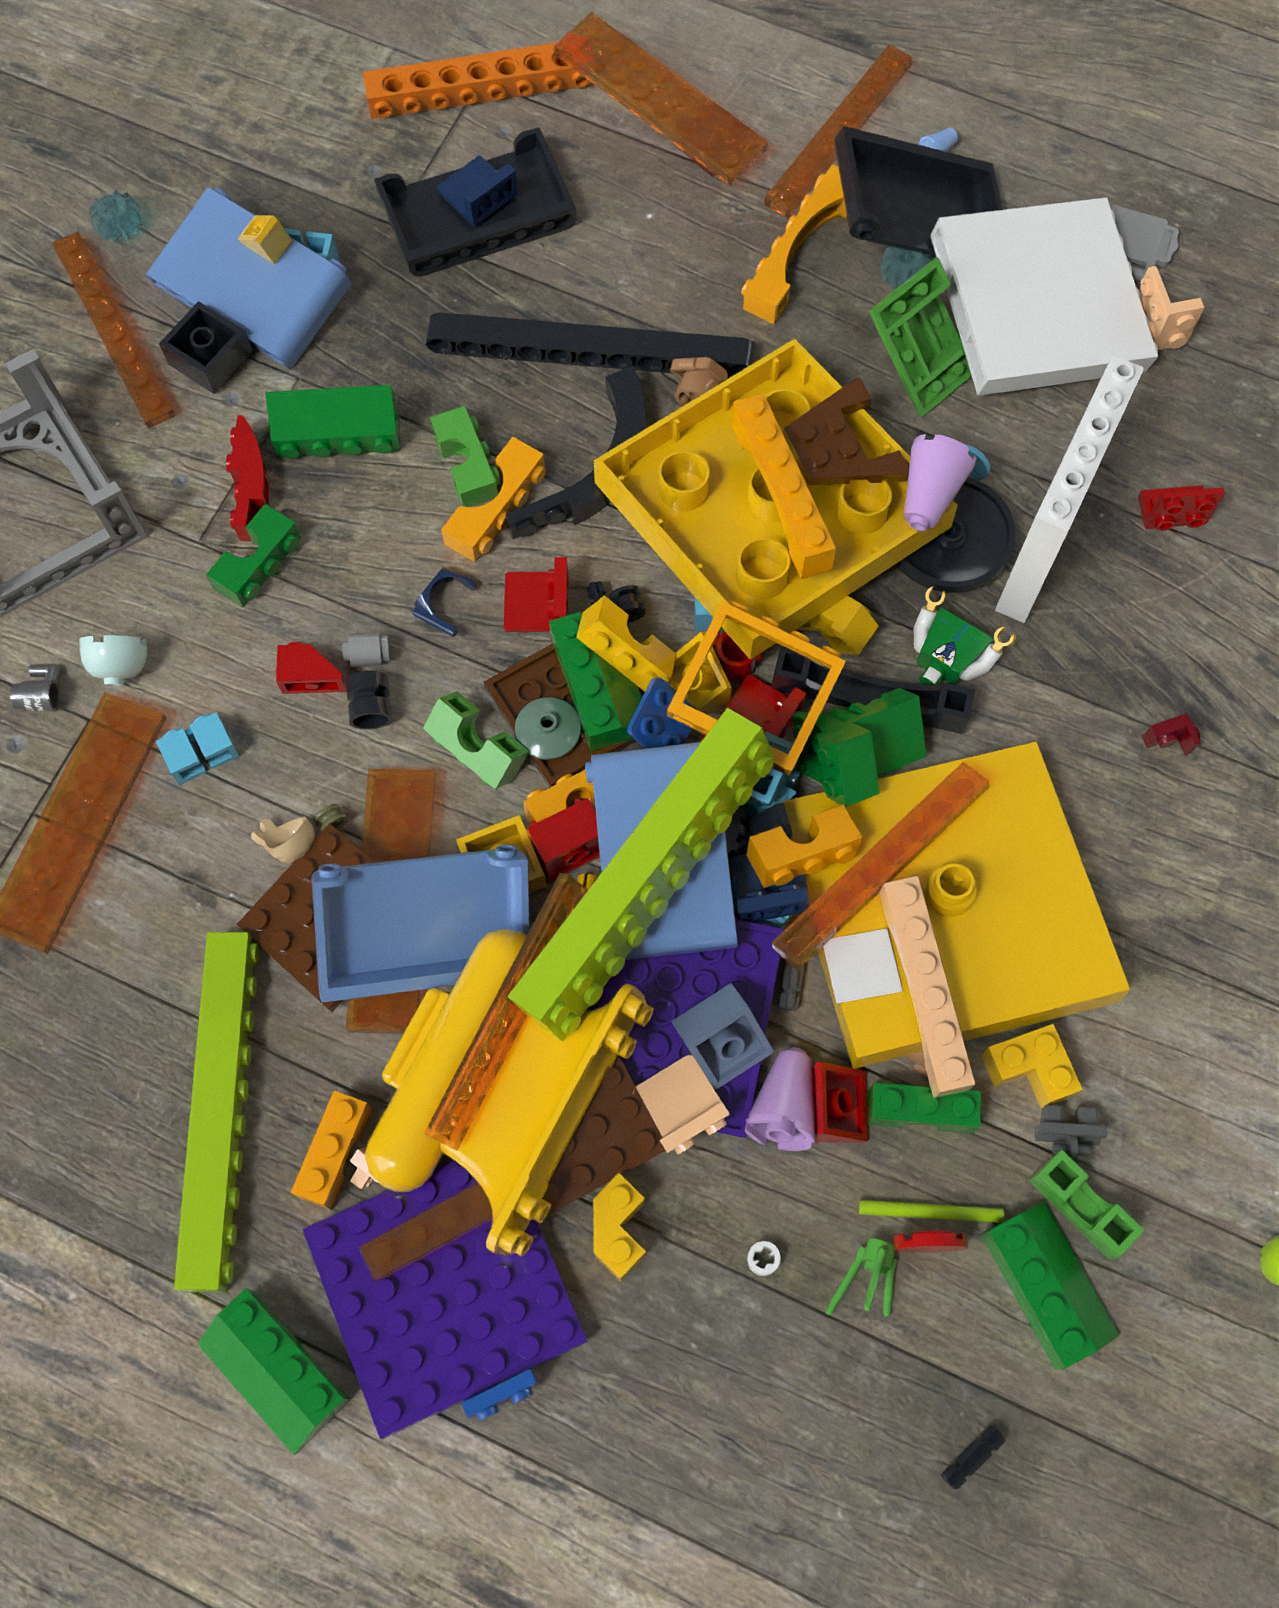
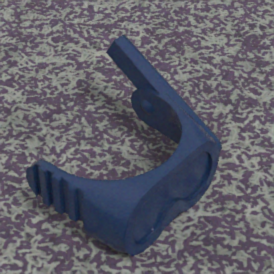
[412,567,477,637]

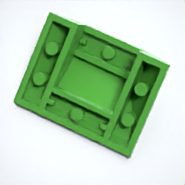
[869,258,972,417]

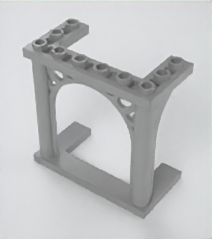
[0,349,147,617]

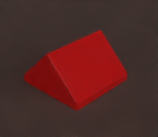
[813,1062,868,1143]

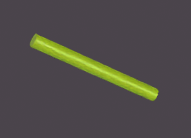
[858,1200,1004,1223]

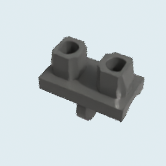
[1034,1105,1107,1163]

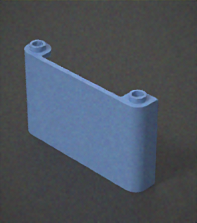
[145,187,352,371]
[585,742,738,960]
[312,845,529,1003]

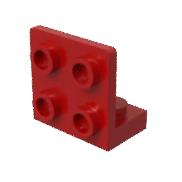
[1138,485,1225,531]
[503,557,569,632]
[717,675,806,739]

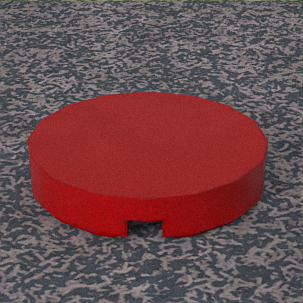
[893,1231,968,1253]

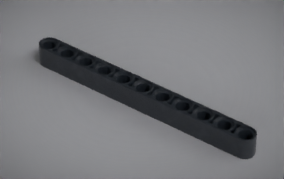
[426,312,756,378]

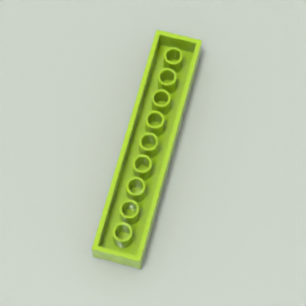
[507,708,775,1042]

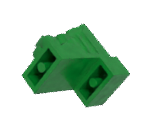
[793,688,927,808]

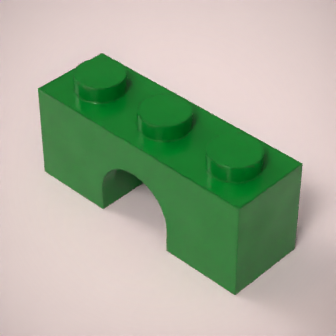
[206,504,301,608]
[867,1082,981,1134]

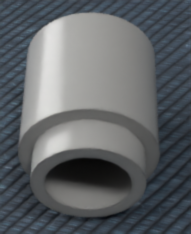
[342,633,390,667]

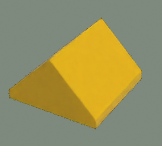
[667,632,732,715]

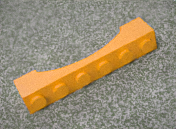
[741,164,847,325]
[731,393,836,579]

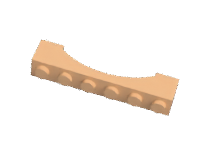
[879,876,975,1098]

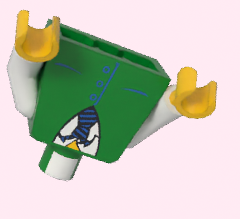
[914,586,1016,685]

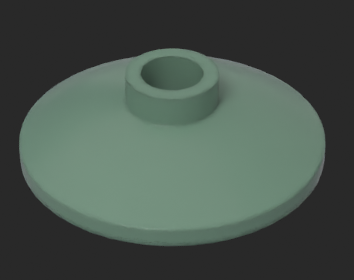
[515,697,581,760]

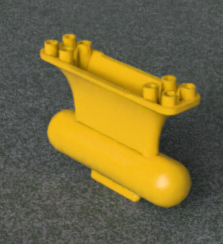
[364,928,653,1257]

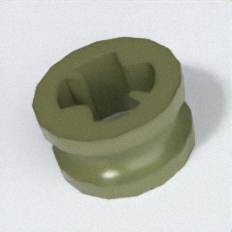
[313,804,348,832]

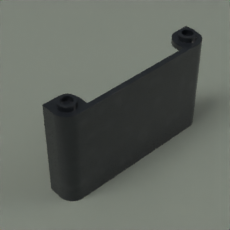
[834,126,1003,256]
[374,127,577,277]

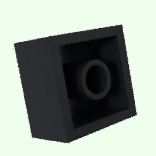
[159,301,253,394]

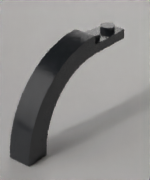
[505,365,645,539]

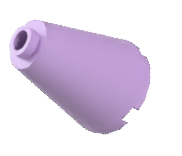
[904,434,977,531]
[745,1047,816,1151]

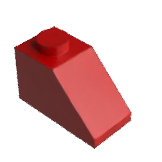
[276,642,346,694]

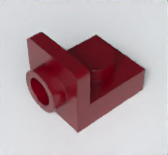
[1142,713,1201,755]

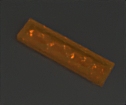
[359,1183,493,1282]

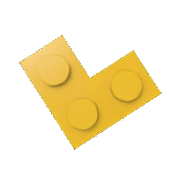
[981,1024,1083,1109]

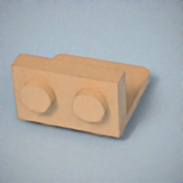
[1139,266,1205,350]
[633,1055,729,1155]

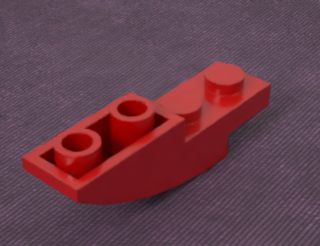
[226,415,270,542]

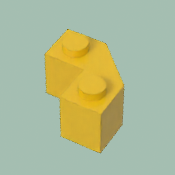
[798,596,879,655]
[593,1173,646,1282]

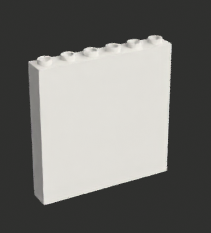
[930,197,1158,396]
[995,355,1144,623]

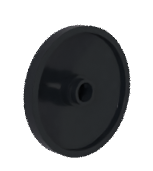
[896,477,1016,593]

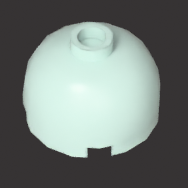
[80,635,147,686]

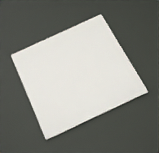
[822,929,903,1004]

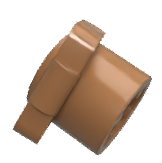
[670,357,728,406]

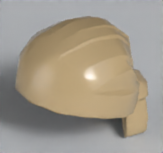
[251,816,316,865]

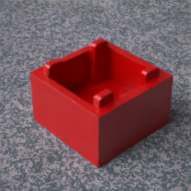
[527,798,600,883]

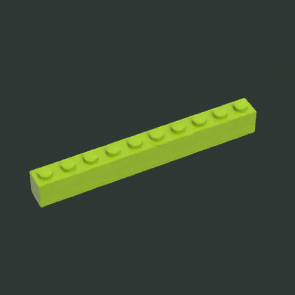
[174,932,260,1293]

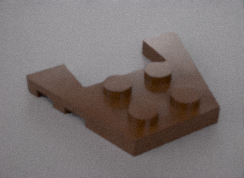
[783,377,909,485]

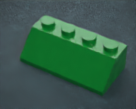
[265,385,400,459]
[549,612,642,752]
[981,1202,1120,1370]
[198,1288,351,1455]

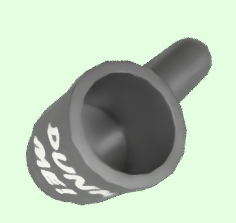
[10,664,60,712]

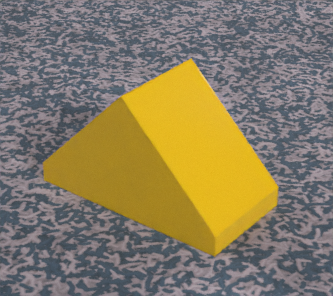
[237,215,292,265]

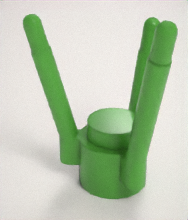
[826,1238,898,1317]

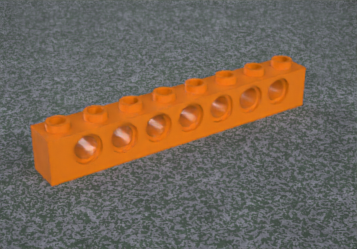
[363,38,595,119]

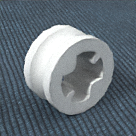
[747,1241,781,1276]

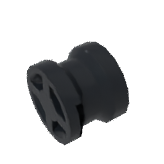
[609,585,646,623]

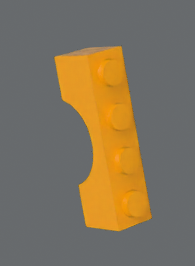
[441,437,546,562]

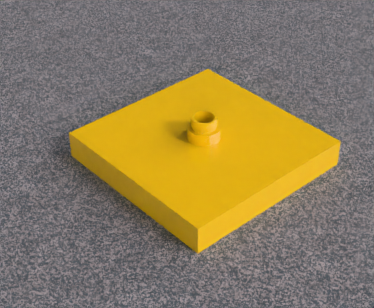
[594,339,958,660]
[779,741,1130,1069]

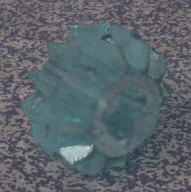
[89,190,142,243]
[880,247,931,290]

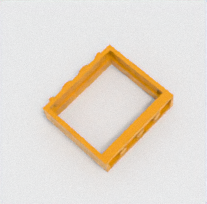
[667,601,846,776]

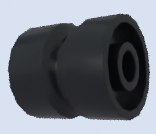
[345,670,392,730]

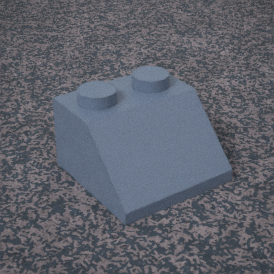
[671,983,774,1090]

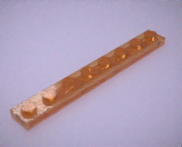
[764,44,913,218]
[52,231,176,429]
[771,761,989,971]
[424,873,589,1151]

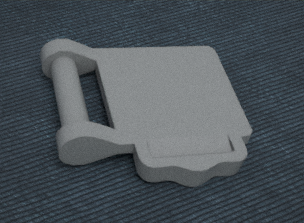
[1111,205,1179,285]

